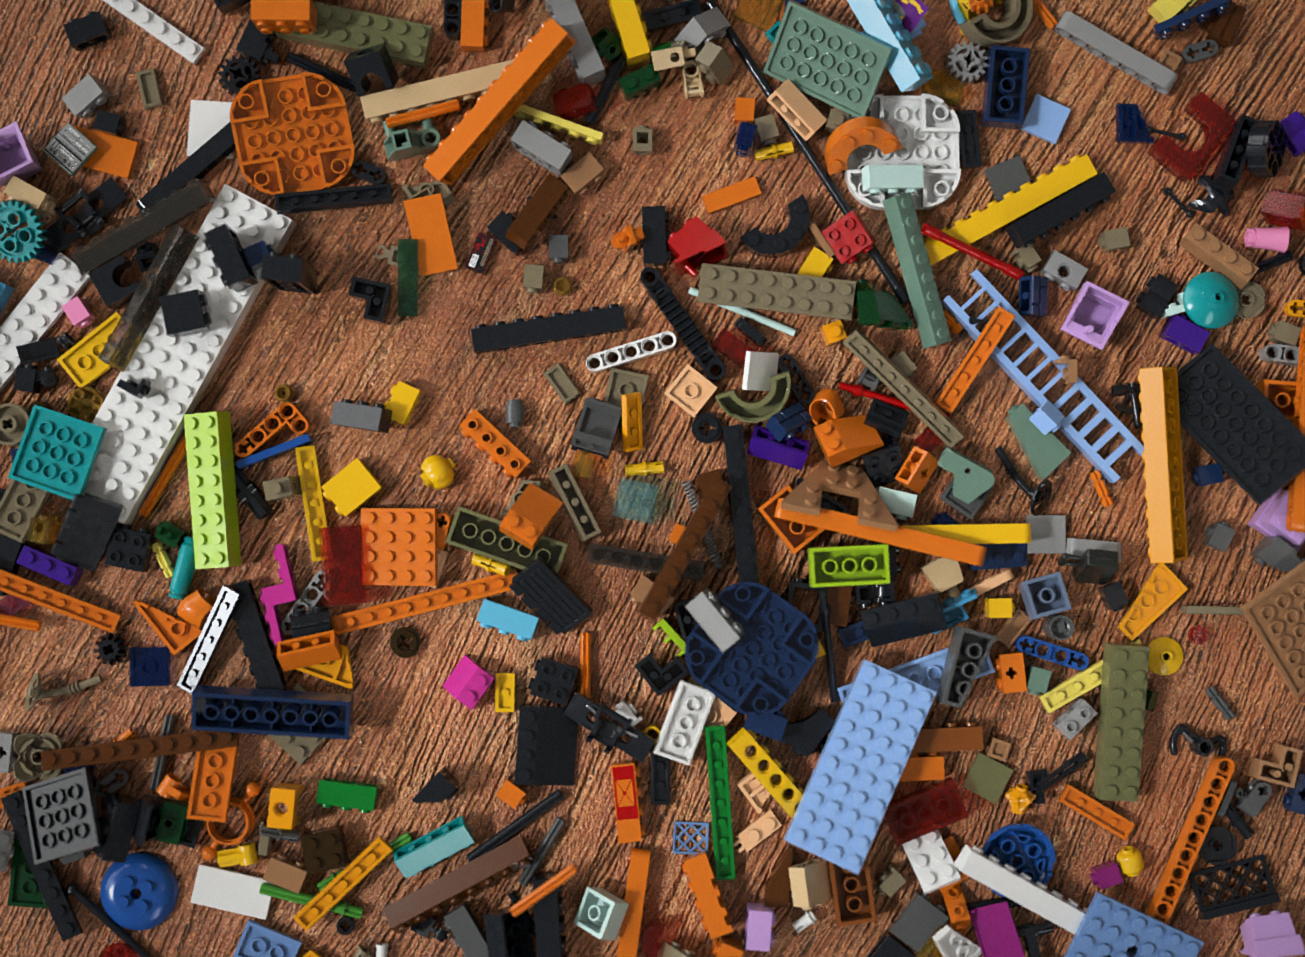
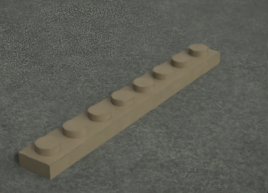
[843,328,965,447]

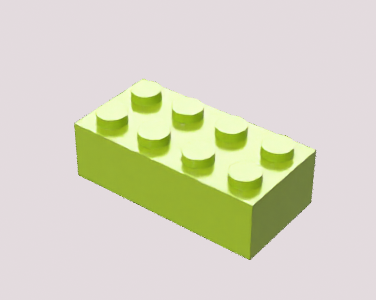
[807,544,890,588]

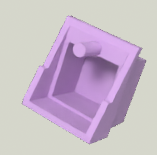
[0,121,43,186]
[1060,281,1129,350]
[1247,488,1305,552]
[1239,910,1305,957]

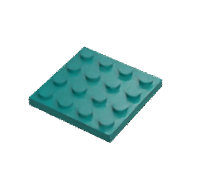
[8,404,107,500]

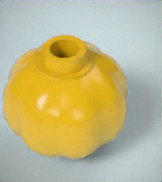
[419,455,456,490]

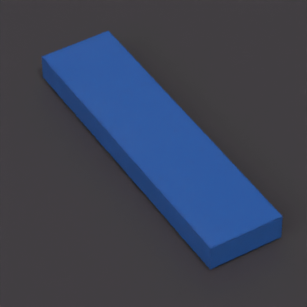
[236,434,314,469]

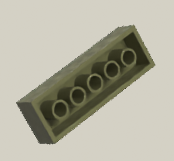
[445,506,569,574]

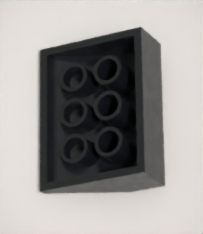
[514,704,578,785]

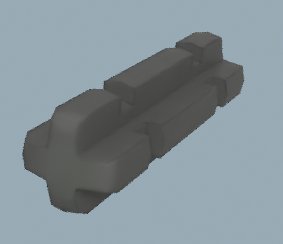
[1205,685,1235,720]

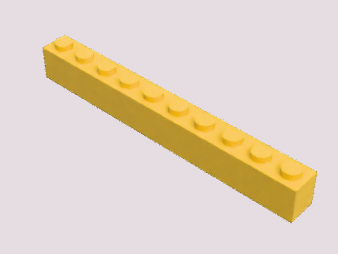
[924,154,1098,266]

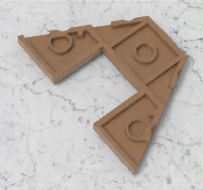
[780,460,898,532]

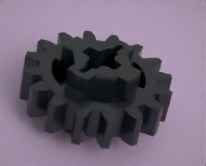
[218,55,261,96]

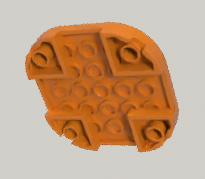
[230,72,354,196]

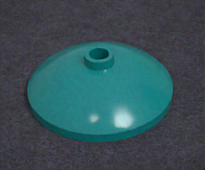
[1183,272,1239,329]

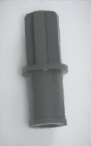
[259,825,299,843]

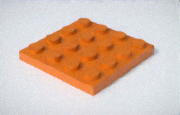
[361,508,437,586]

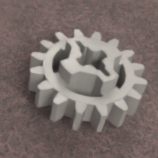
[946,41,988,84]

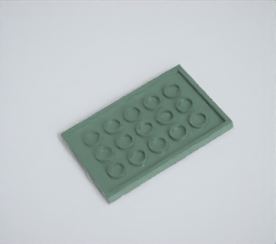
[763,0,894,118]

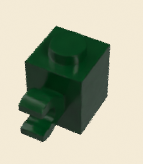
[154,520,189,549]

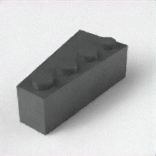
[935,626,998,708]

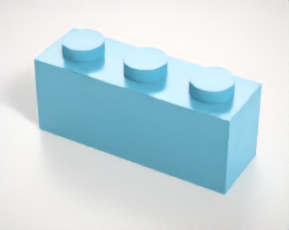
[476,598,540,642]

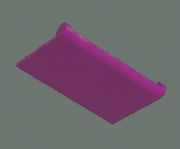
[968,901,1025,957]

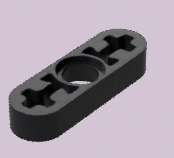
[778,354,814,405]

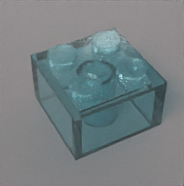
[613,478,658,524]

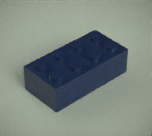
[981,45,1030,130]

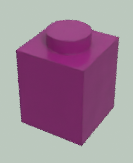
[1090,860,1123,890]

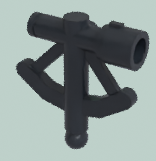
[1111,382,1142,428]

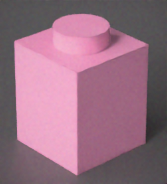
[61,296,96,328]

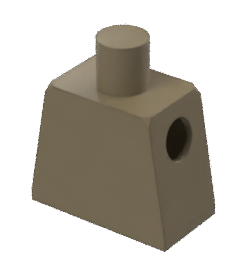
[262,476,302,503]

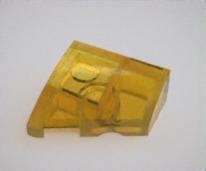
[922,60,964,105]

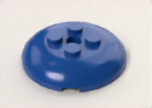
[982,823,1055,898]
[100,852,179,931]

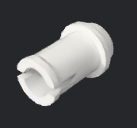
[792,910,818,934]
[376,943,388,957]

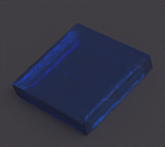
[130,647,170,687]

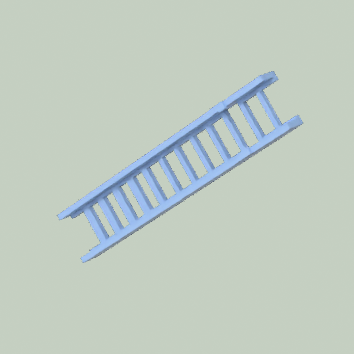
[941,269,1144,483]

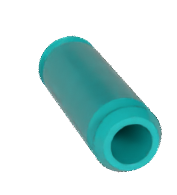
[168,536,195,600]

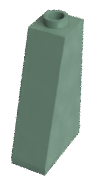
[1005,403,1071,480]

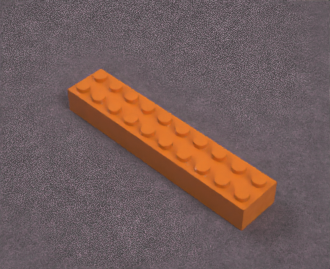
[423,18,577,186]

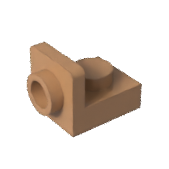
[1054,356,1078,384]

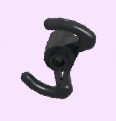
[1169,724,1227,757]

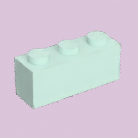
[862,165,924,195]

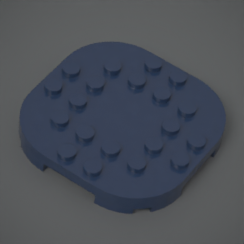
[685,582,819,716]

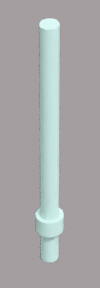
[688,286,796,336]

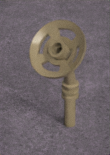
[25,673,103,712]

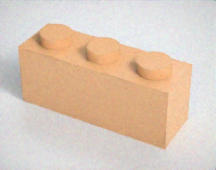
[767,79,827,141]

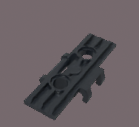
[42,177,128,255]
[564,691,656,763]

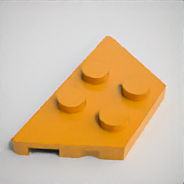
[296,643,354,689]

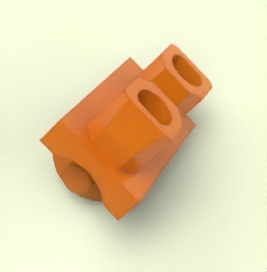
[611,225,644,253]

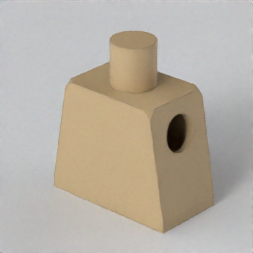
[919,557,964,598]

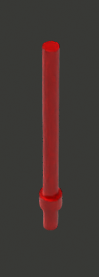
[838,381,950,417]

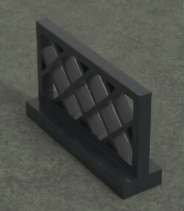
[1189,855,1280,920]

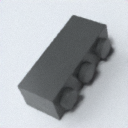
[443,901,489,957]

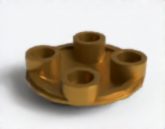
[67,386,105,423]

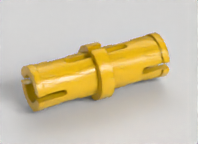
[754,141,794,162]
[625,461,664,477]
[471,553,511,577]

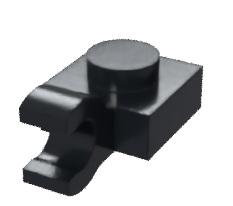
[1026,769,1048,804]

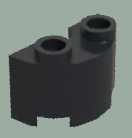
[855,578,895,608]

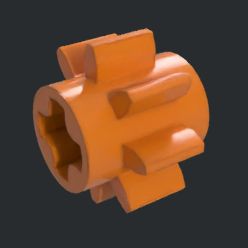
[969,0,994,15]

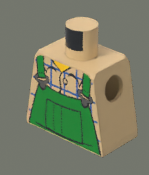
[651,40,697,71]

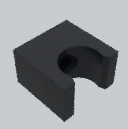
[344,43,399,97]
[89,255,148,310]

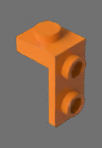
[942,883,971,932]

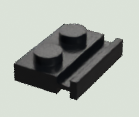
[863,398,909,439]

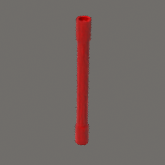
[921,223,1024,281]

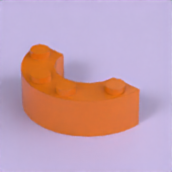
[824,116,902,175]

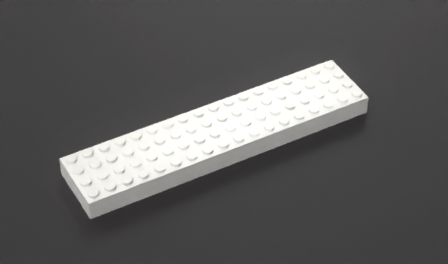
[83,184,297,525]

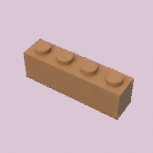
[1179,223,1259,290]

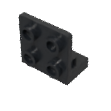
[860,436,904,488]

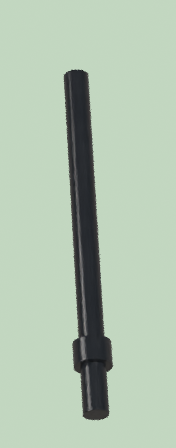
[819,590,838,703]

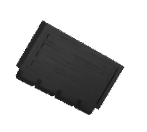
[50,492,123,572]
[509,556,593,635]

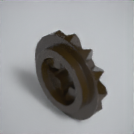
[390,627,422,658]

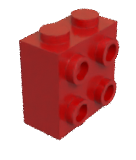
[822,210,877,265]

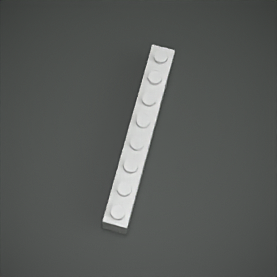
[954,844,1088,935]

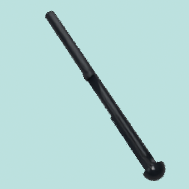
[66,882,153,957]

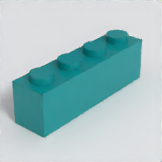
[393,815,475,879]

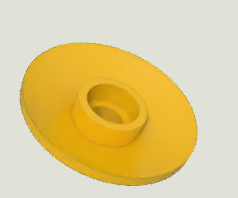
[1148,637,1183,676]

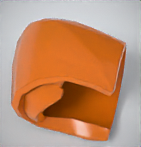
[809,388,845,426]
[177,589,217,628]

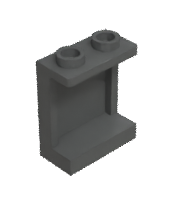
[571,397,622,456]
[887,891,949,955]

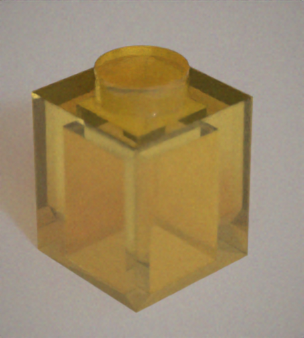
[572,450,595,479]

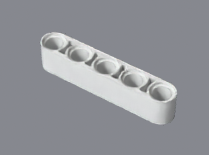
[586,331,676,373]

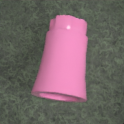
[1244,226,1290,253]

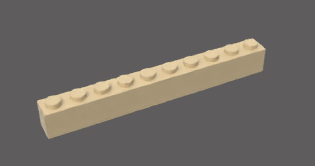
[360,59,552,125]

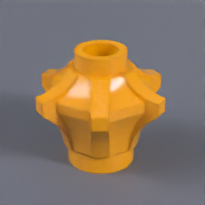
[1005,784,1036,814]

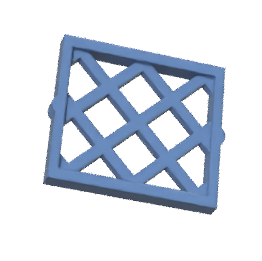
[672,821,709,855]

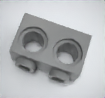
[1051,697,1098,740]

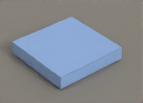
[1020,94,1071,145]

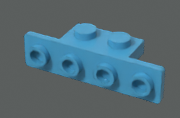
[933,588,978,634]

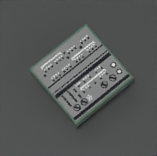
[43,122,99,176]

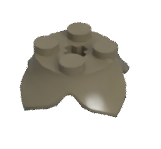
[13,732,64,782]

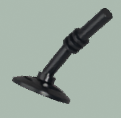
[994,446,1052,516]

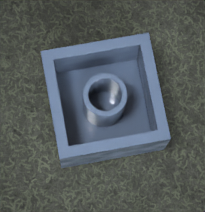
[1018,571,1072,621]

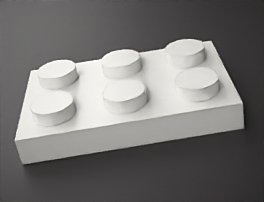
[900,826,961,895]

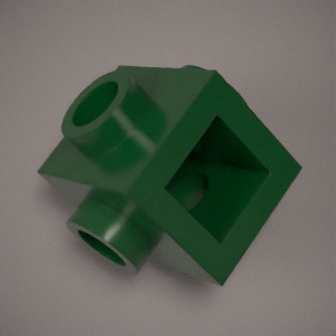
[591,27,623,62]

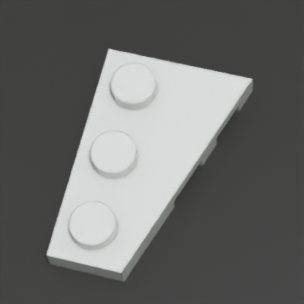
[932,925,982,957]

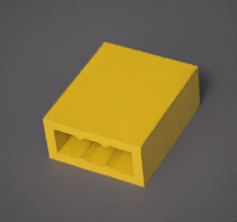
[321,458,384,517]

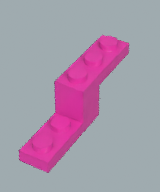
[260,544,299,645]

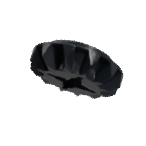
[692,413,722,444]

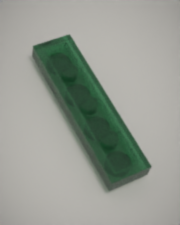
[398,239,418,317]

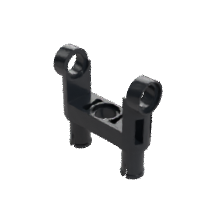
[1015,920,1054,957]

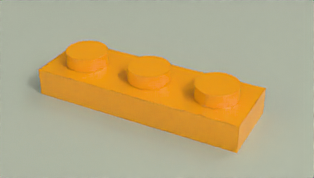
[621,392,643,452]

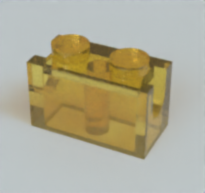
[26,515,64,545]

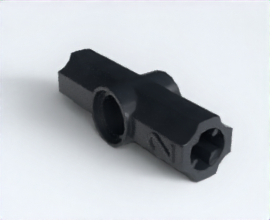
[234,465,273,520]

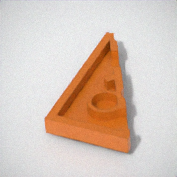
[133,600,203,656]

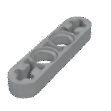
[281,570,333,635]

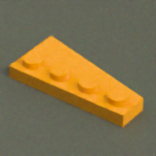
[1117,563,1188,641]

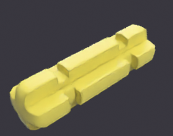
[151,542,174,578]

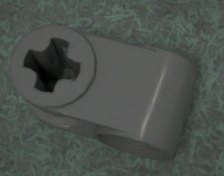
[856,366,880,391]
[1235,779,1272,818]

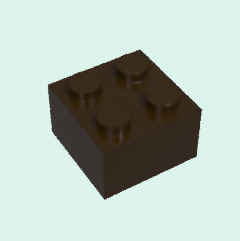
[300,825,350,875]

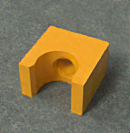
[267,783,303,830]

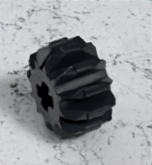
[94,633,129,666]

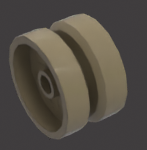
[0,403,30,447]

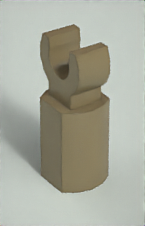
[257,820,273,856]

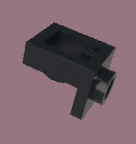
[116,378,152,399]

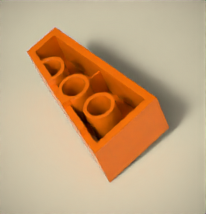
[681,850,733,939]

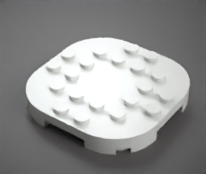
[844,93,961,210]

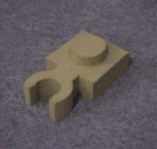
[375,244,411,269]

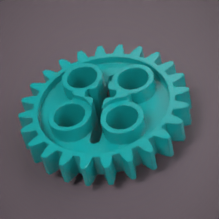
[0,199,47,263]

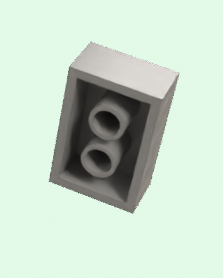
[510,120,573,178]

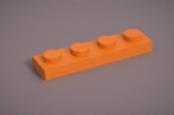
[1057,783,1135,841]

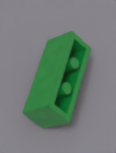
[316,777,380,813]

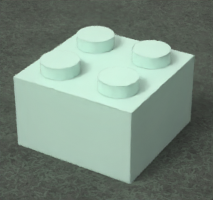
[574,886,629,941]

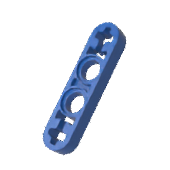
[1015,635,1089,670]

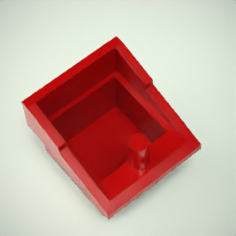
[667,216,728,278]

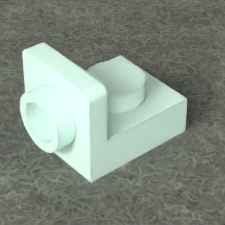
[1160,292,1186,319]

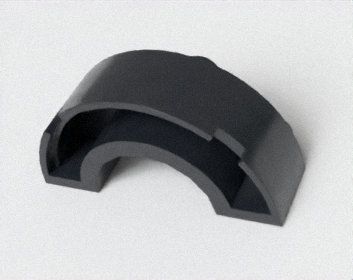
[739,194,810,258]

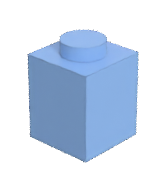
[1029,400,1065,435]

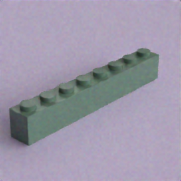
[882,192,952,349]

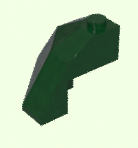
[853,279,913,330]

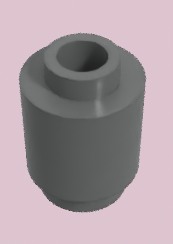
[505,400,525,428]

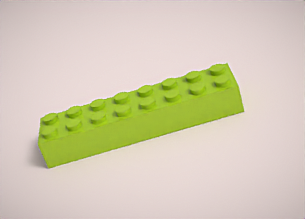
[184,411,242,569]

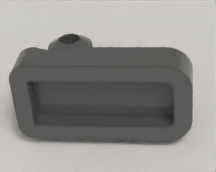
[1216,779,1244,817]

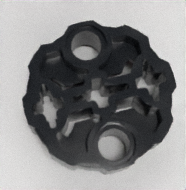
[1246,120,1286,177]

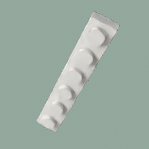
[102,0,206,65]

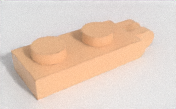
[733,809,782,853]

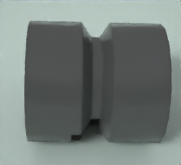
[1043,614,1074,640]

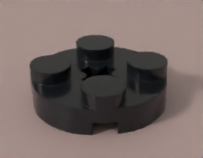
[1198,825,1237,865]

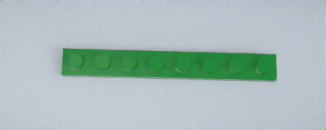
[705,724,736,881]

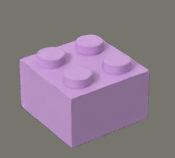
[744,902,776,952]

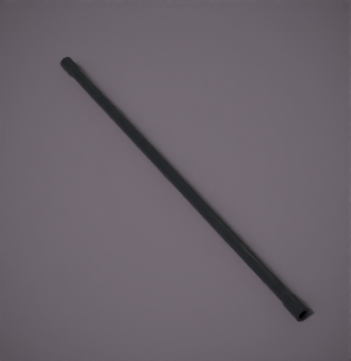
[705,0,910,305]

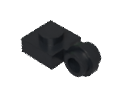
[410,916,448,943]

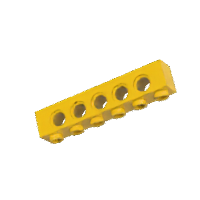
[726,728,804,818]

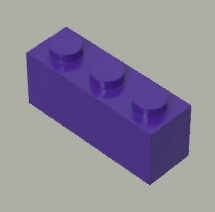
[747,425,810,470]
[16,545,85,586]

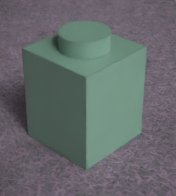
[1026,665,1052,696]

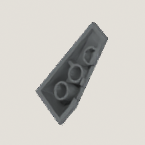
[1251,536,1305,573]

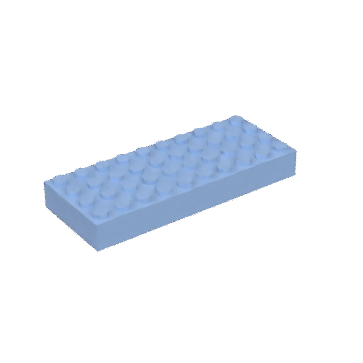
[784,660,937,874]

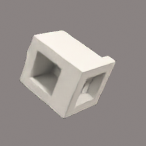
[614,700,643,726]

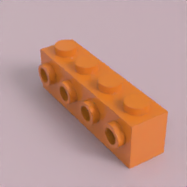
[459,409,532,479]

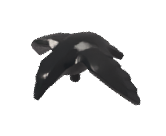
[1188,175,1235,218]

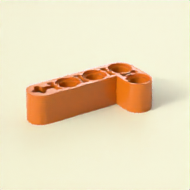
[235,402,312,458]

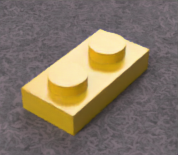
[495,673,515,712]

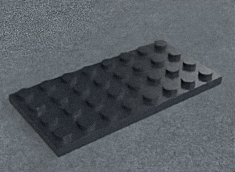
[1177,344,1305,507]

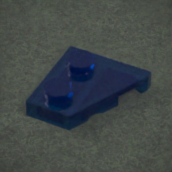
[1116,103,1154,144]

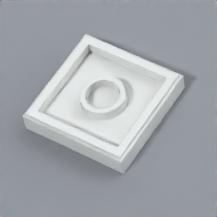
[742,351,779,391]

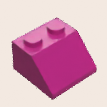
[443,655,495,710]

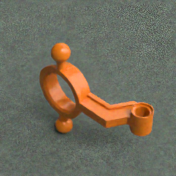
[156,773,260,861]

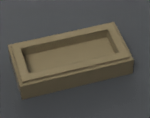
[136,68,164,110]
[543,362,581,405]

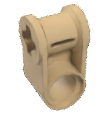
[682,60,704,100]

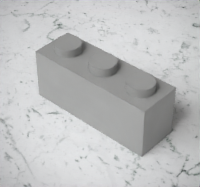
[685,589,744,652]

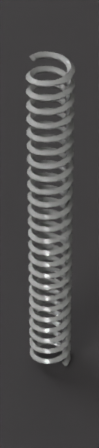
[681,480,724,570]

